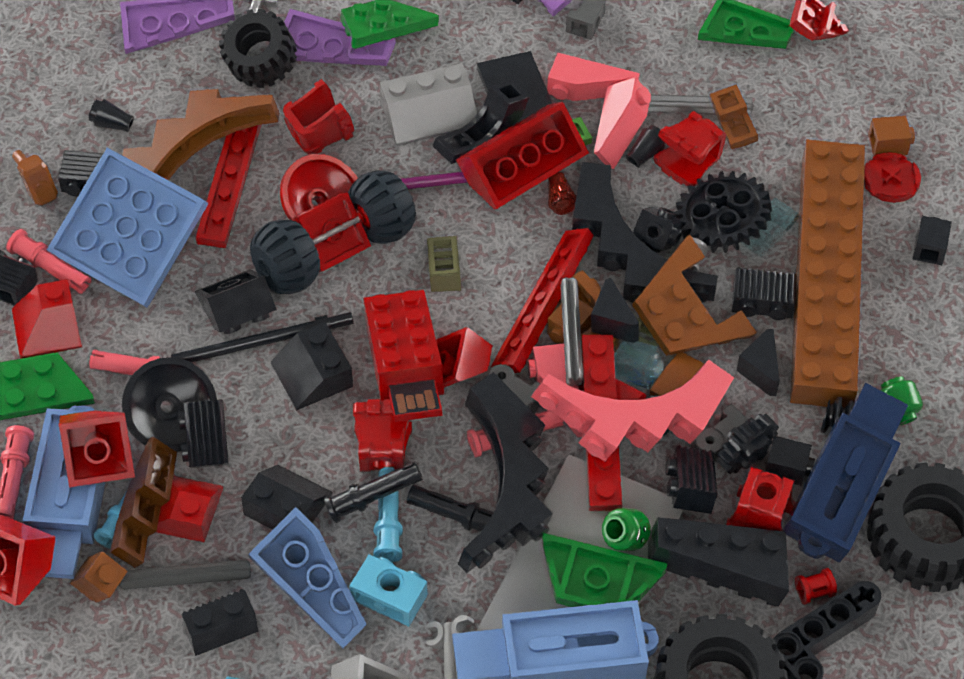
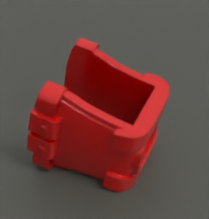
[283,79,355,155]
[653,111,726,187]
[353,399,412,472]
[726,467,796,531]

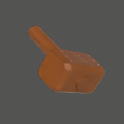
[12,150,58,206]

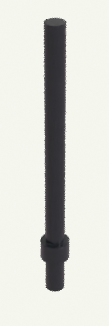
[171,312,354,362]

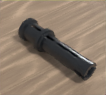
[324,461,423,523]
[407,484,494,531]

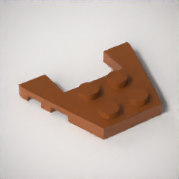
[632,235,757,356]

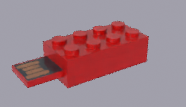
[363,290,444,422]

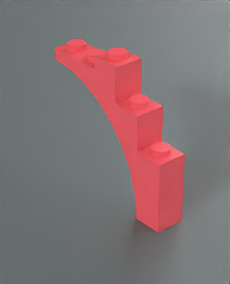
[531,360,734,462]

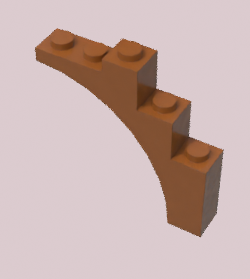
[122,89,280,180]

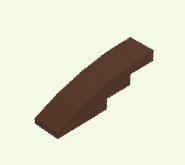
[110,437,177,568]

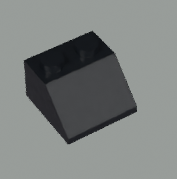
[195,269,277,334]
[271,322,353,411]
[241,465,333,530]

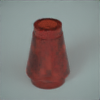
[548,172,576,215]

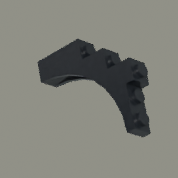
[572,162,718,303]
[458,372,553,573]

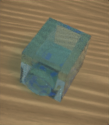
[614,341,663,389]

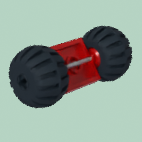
[250,170,416,294]

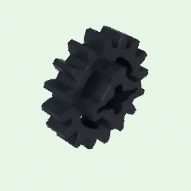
[717,413,779,474]

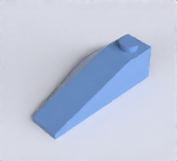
[248,507,367,648]

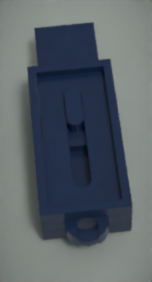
[783,383,908,563]

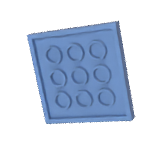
[47,147,209,308]

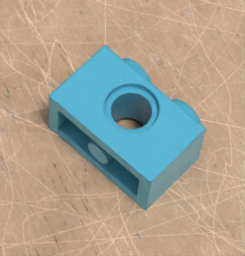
[350,554,428,627]

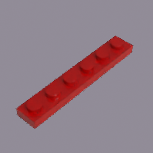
[196,125,262,248]
[491,228,594,373]
[581,335,622,511]

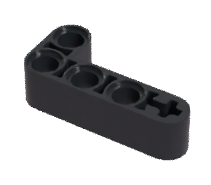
[773,581,882,679]

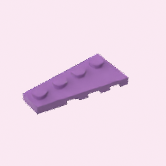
[120,0,235,54]
[284,9,396,66]

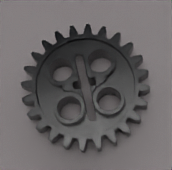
[675,171,772,253]

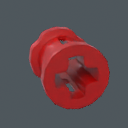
[795,568,837,605]

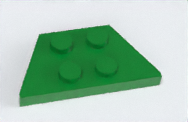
[340,0,439,49]
[0,352,95,420]
[542,533,667,607]

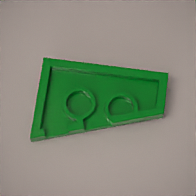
[698,0,795,49]

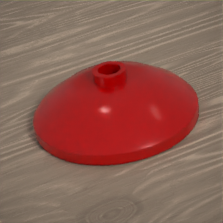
[280,154,358,221]

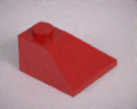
[11,279,82,359]
[436,327,493,388]
[59,411,135,488]
[157,475,223,543]

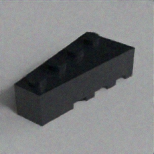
[648,517,789,607]

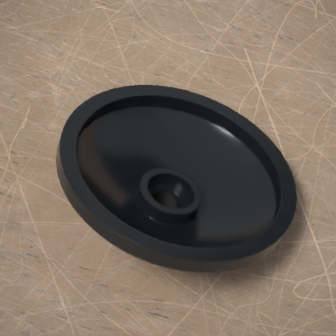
[121,357,217,452]

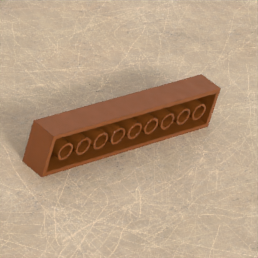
[790,139,865,407]

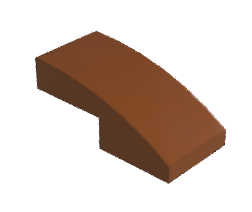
[710,84,758,149]
[649,353,704,396]

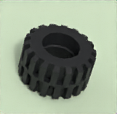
[219,9,297,88]

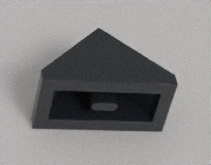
[591,278,639,343]
[736,329,780,396]

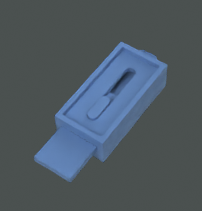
[22,405,106,579]
[452,600,659,679]

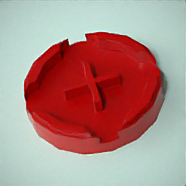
[864,152,921,203]

